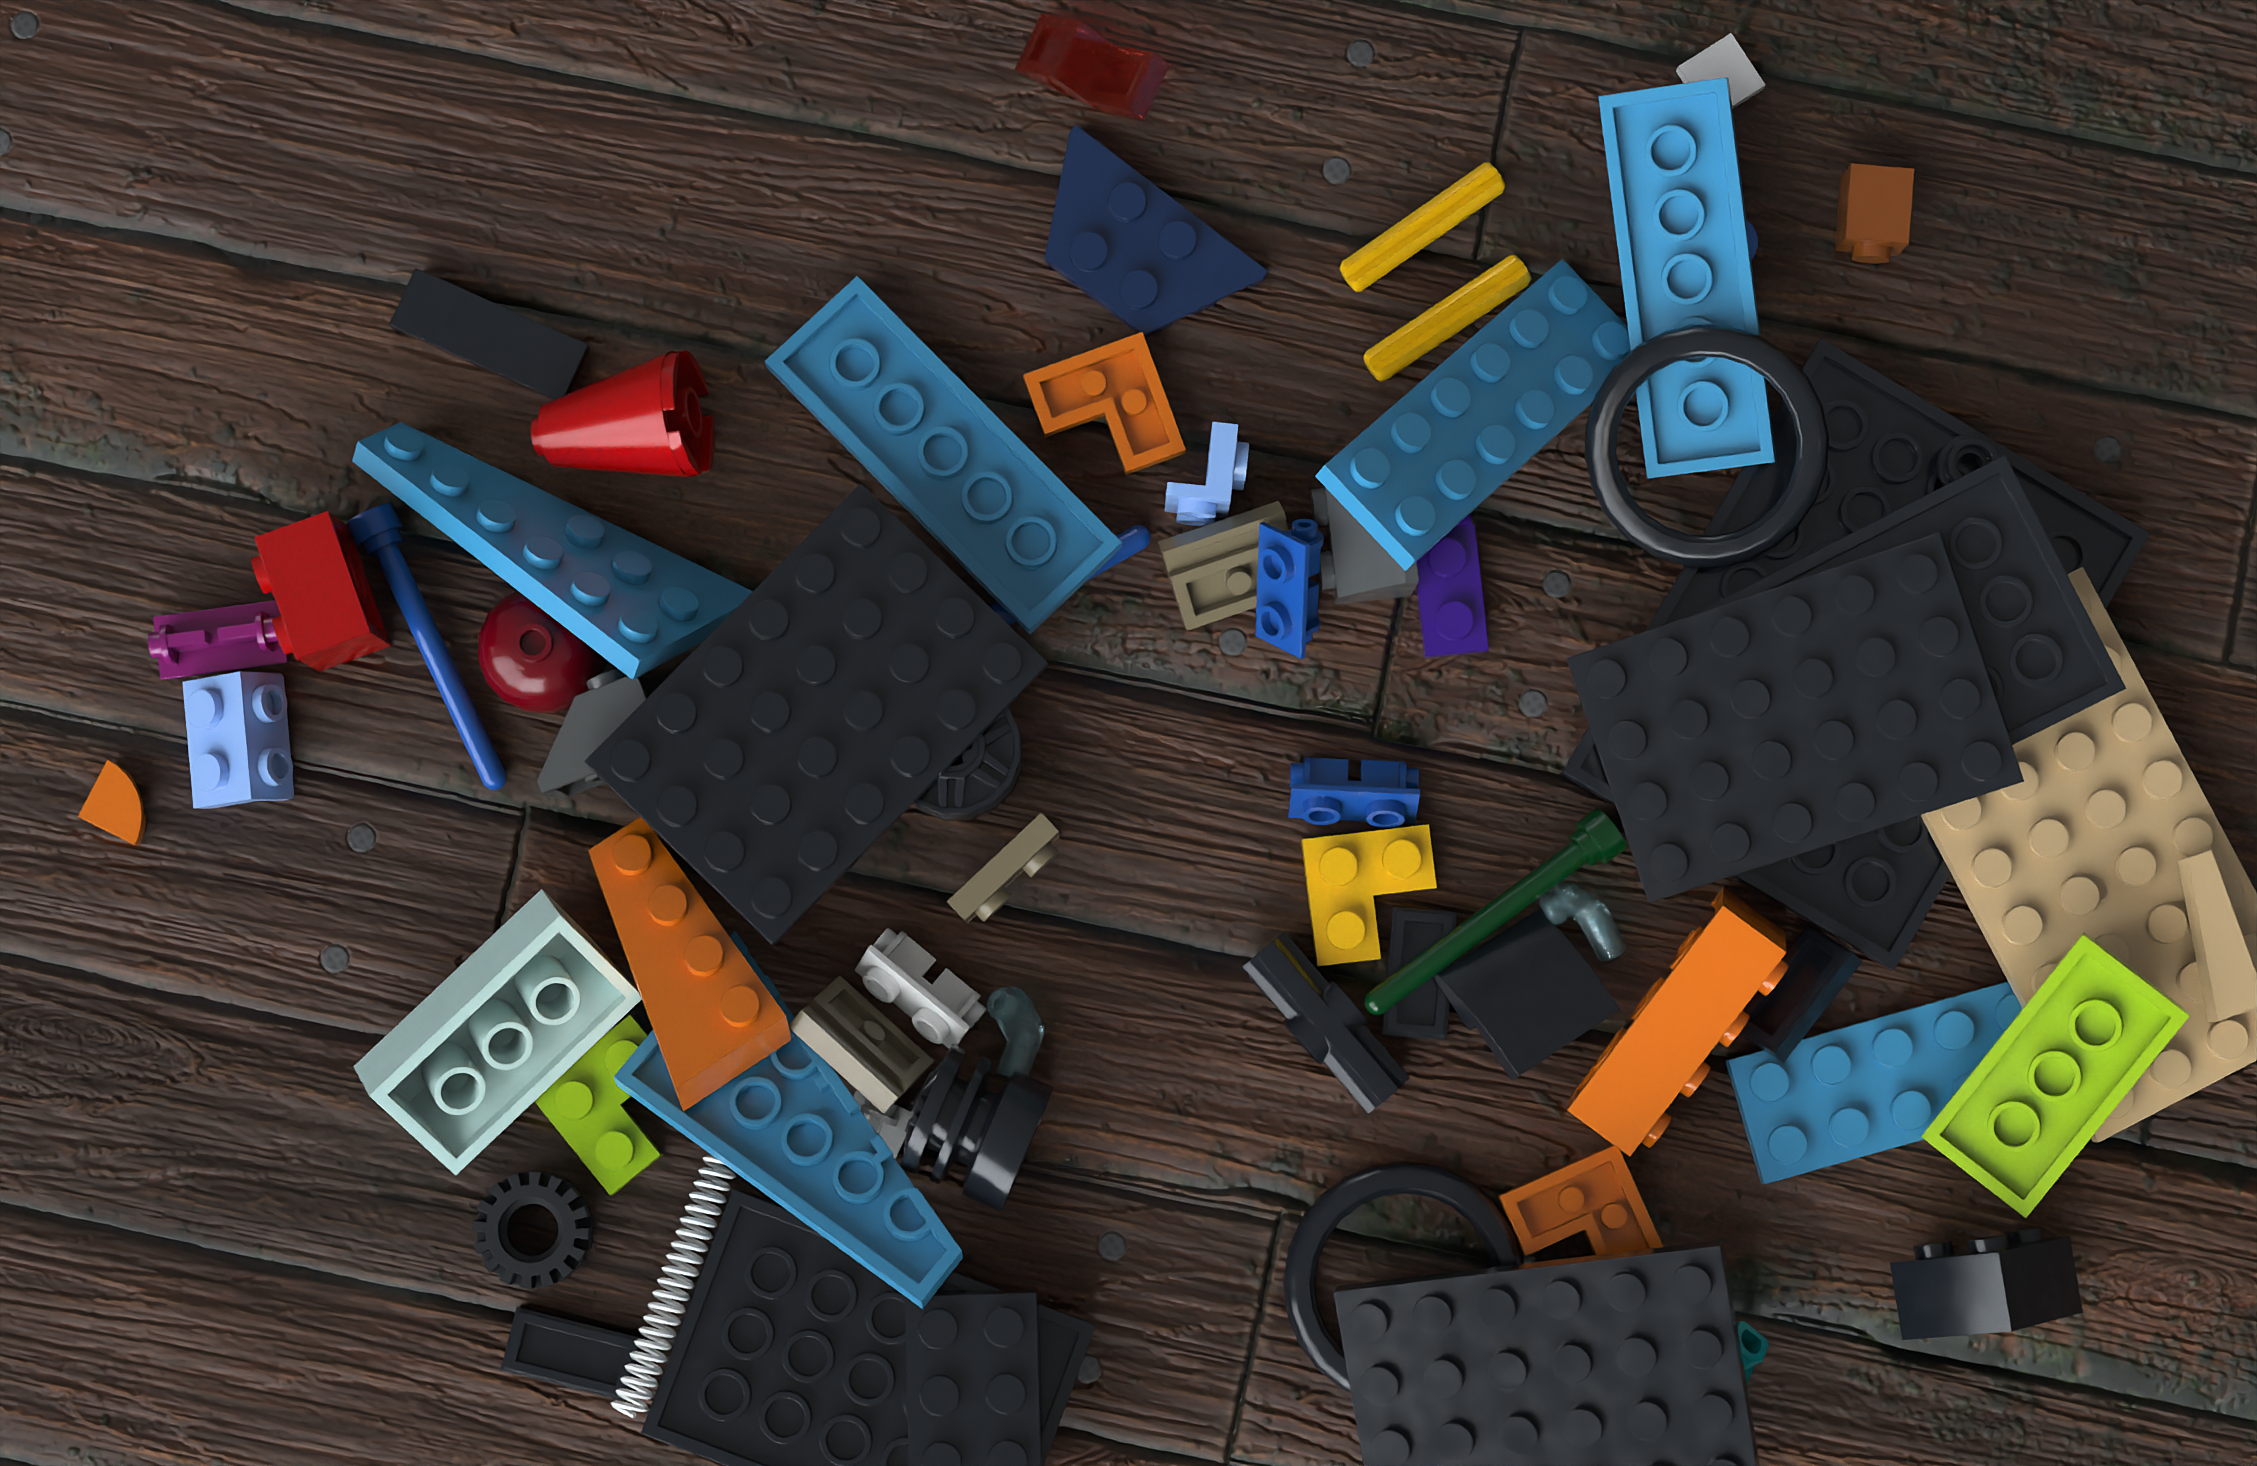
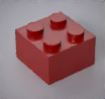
[251,511,392,672]

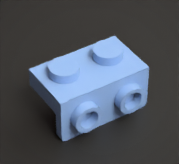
[1164,422,1249,526]
[183,671,294,809]

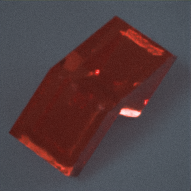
[1015,13,1170,121]

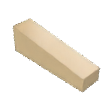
[2178,850,2257,1022]

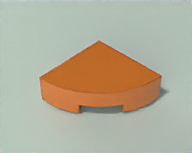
[78,760,146,846]

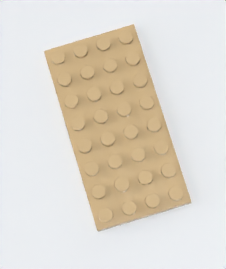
[1921,567,2257,1142]

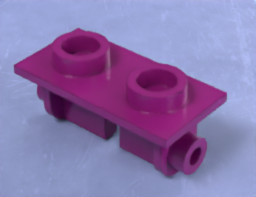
[148,600,288,680]

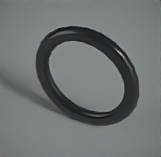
[1584,325,1829,568]
[1283,1161,1525,1393]

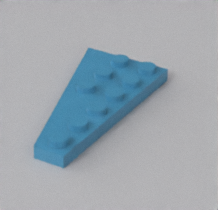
[352,422,753,680]
[614,931,963,1309]

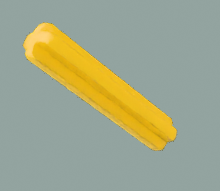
[1339,162,1506,292]
[1363,255,1531,382]

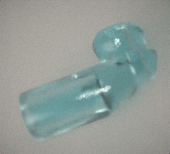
[1539,882,1627,962]
[987,987,1045,1077]

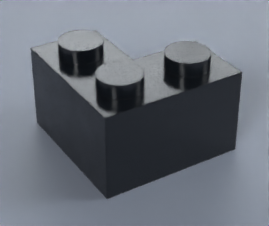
[1890,1226,2083,1340]

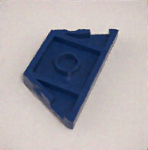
[1044,125,1268,338]

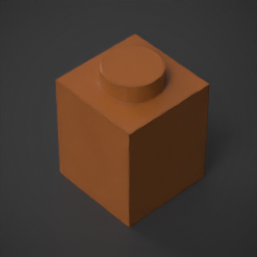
[1835,163,1914,264]

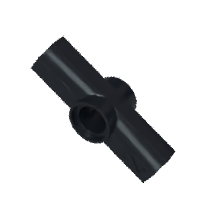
[1242,932,1410,1114]

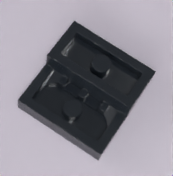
[1434,909,1620,1081]

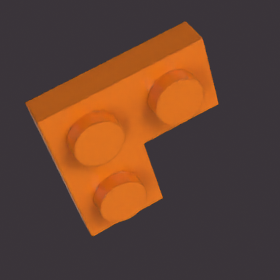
[1023,332,1186,475]
[1498,1144,1663,1256]

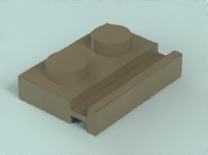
[1158,501,1289,631]
[947,813,1060,924]
[788,976,934,1114]

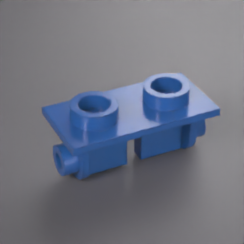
[1255,519,1324,659]
[1288,757,1420,828]

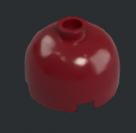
[478,591,606,714]

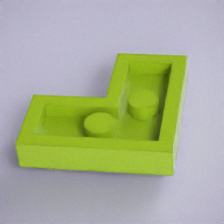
[534,1014,663,1196]

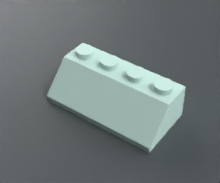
[353,889,642,1175]

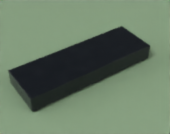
[389,268,590,400]

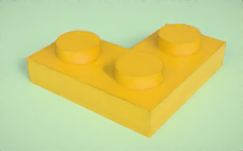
[1301,824,1437,967]

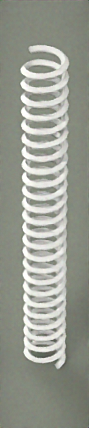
[611,1155,736,1418]

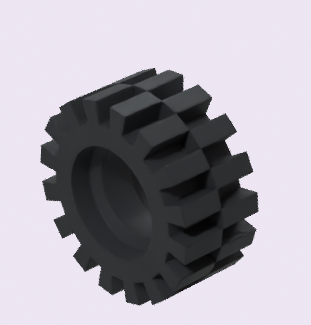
[472,1171,595,1289]

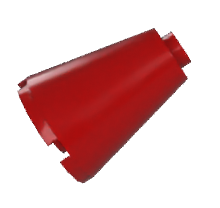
[531,350,715,478]

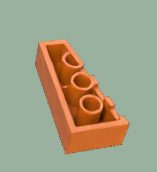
[588,817,791,1112]
[1567,886,1789,1157]

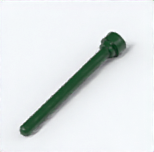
[1364,808,1627,1015]

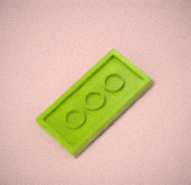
[1921,932,2190,1218]

